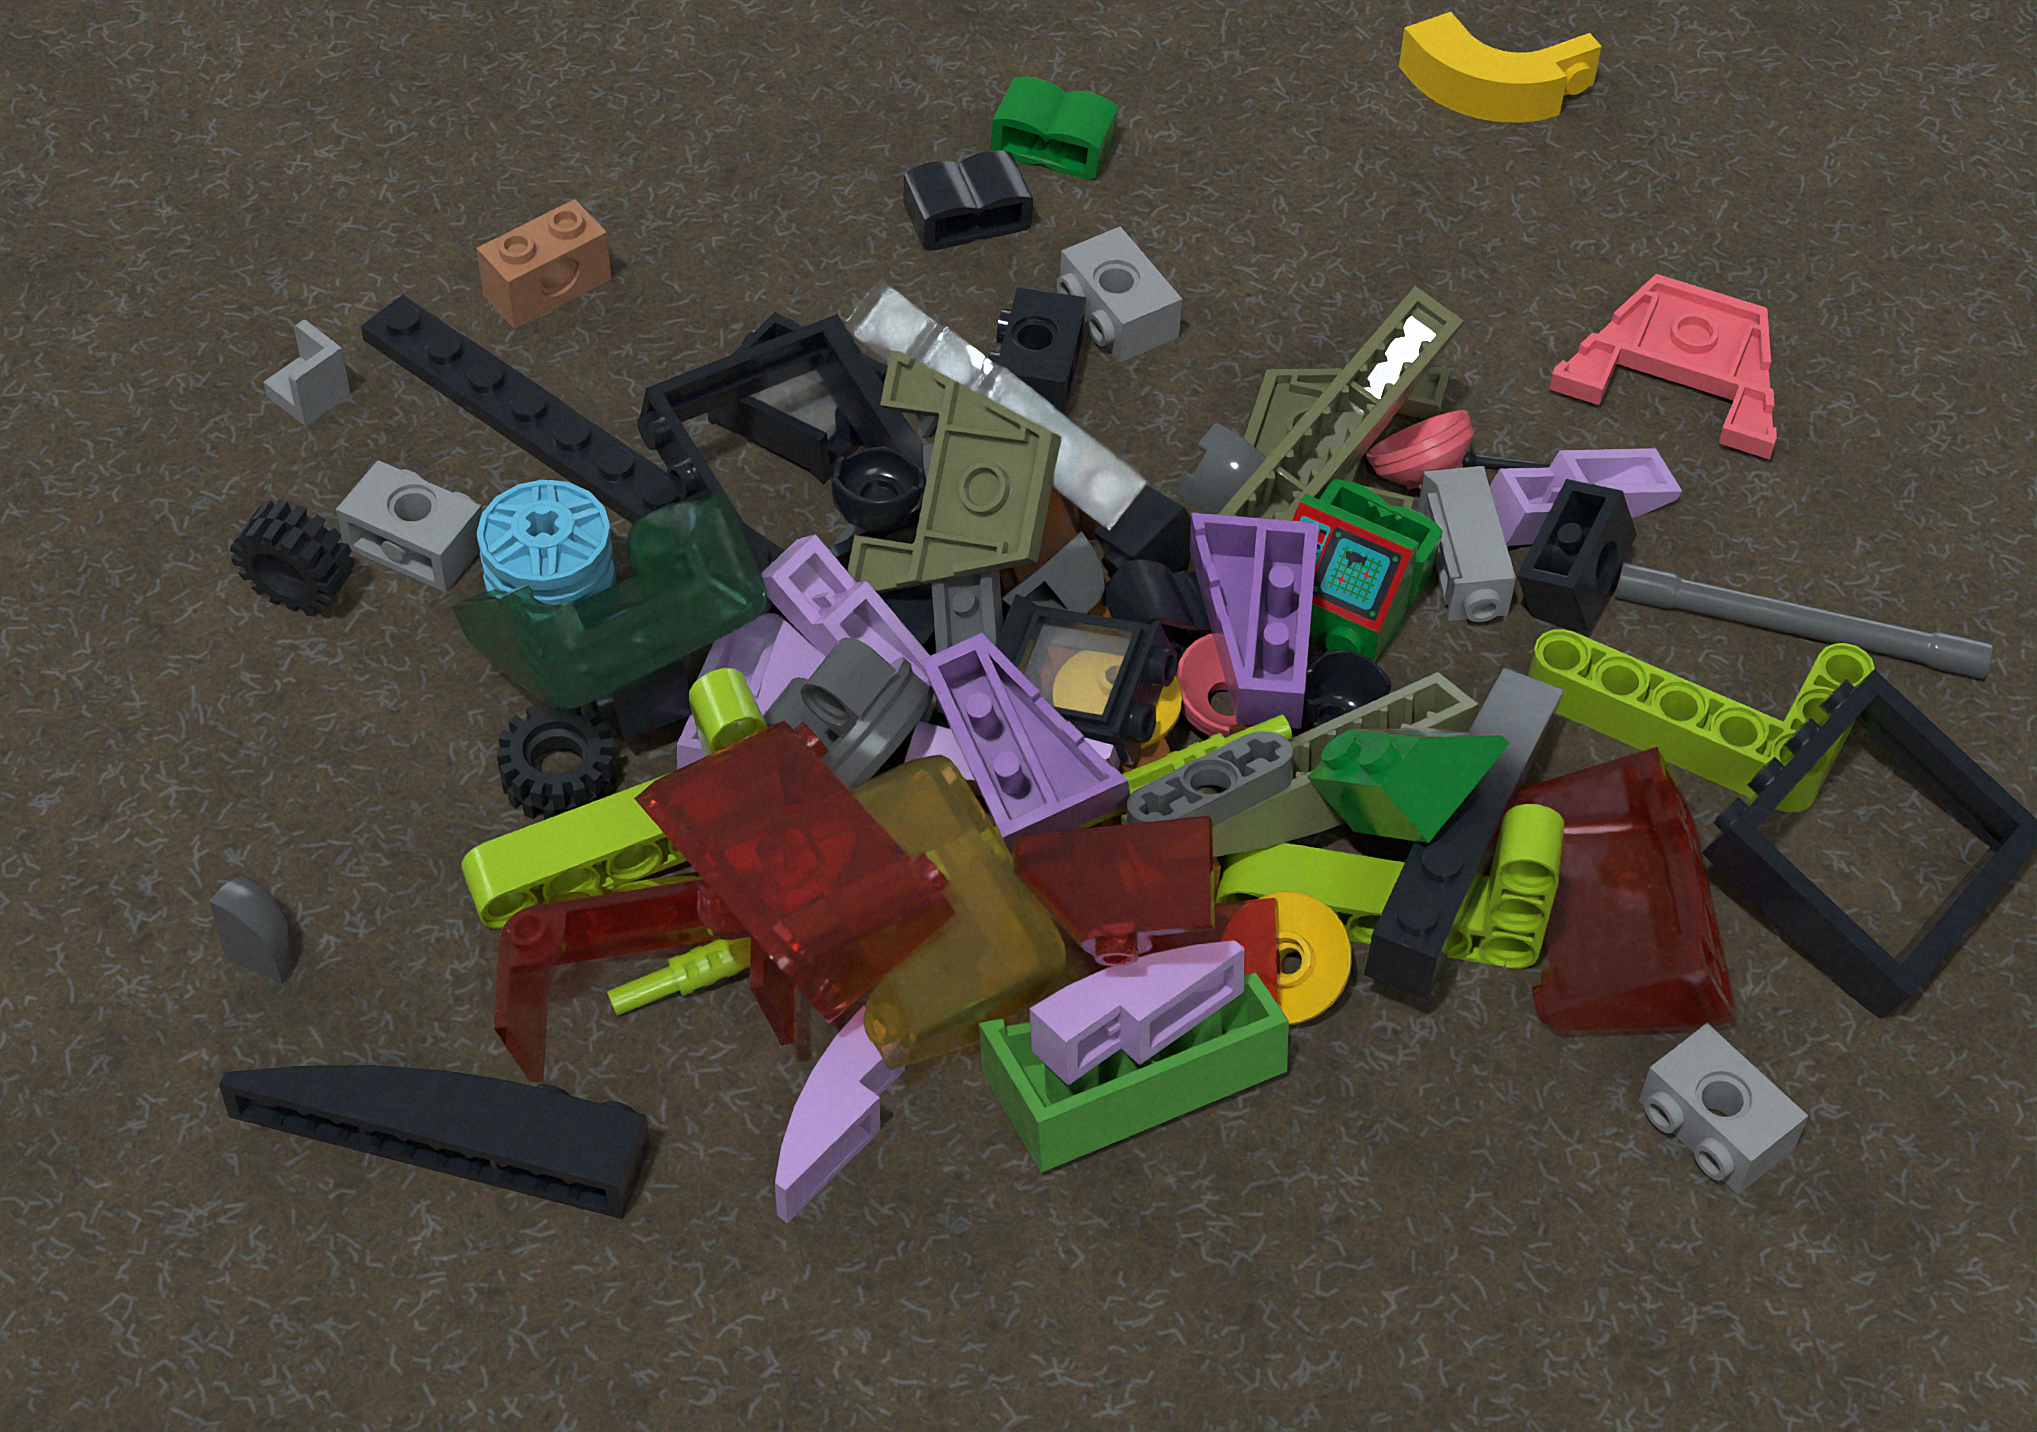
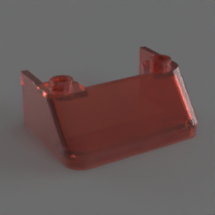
[1013,815,1281,1005]
[494,862,795,1082]

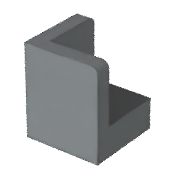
[263,320,351,426]

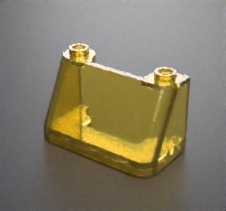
[759,754,1066,1070]

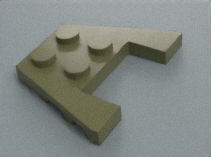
[847,350,1062,594]
[1244,367,1451,509]

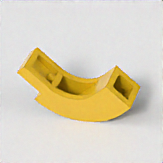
[1399,12,1602,122]

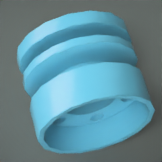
[477,480,617,646]

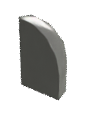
[1176,422,1266,515]
[1002,531,1105,614]
[209,876,292,984]

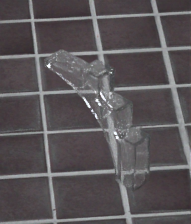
[844,283,1148,531]

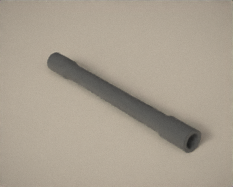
[1615,562,1993,680]

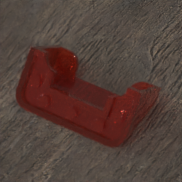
[634,720,956,1024]
[1514,747,1737,1034]

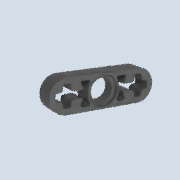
[1127,732,1293,849]

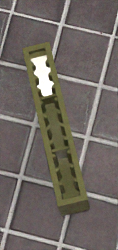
[1187,286,1464,572]
[1121,672,1479,862]

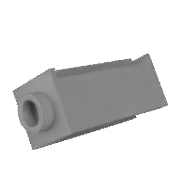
[1418,466,1516,622]

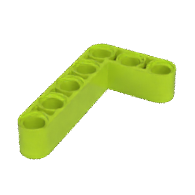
[1528,629,1875,813]
[461,668,786,929]
[1215,804,1565,969]

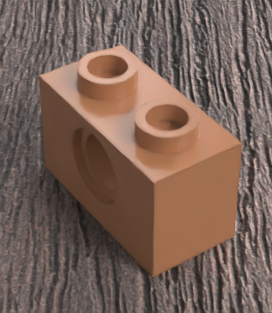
[476,199,612,329]

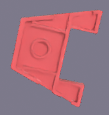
[1549,274,1777,460]

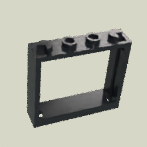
[637,314,924,616]
[1701,669,2037,1018]

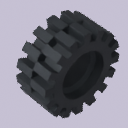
[230,500,355,615]
[497,701,617,820]

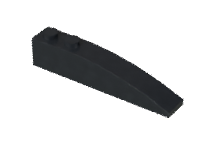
[1364,668,1564,1000]
[219,1065,650,1219]

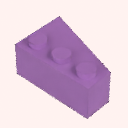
[1190,513,1319,729]
[921,633,1131,858]

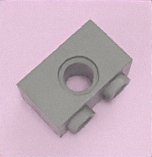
[1057,226,1182,363]
[336,460,483,593]
[1639,1023,1808,1195]

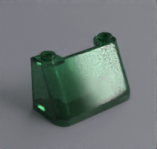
[452,492,767,709]

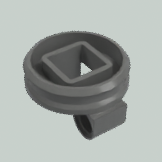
[763,637,934,816]

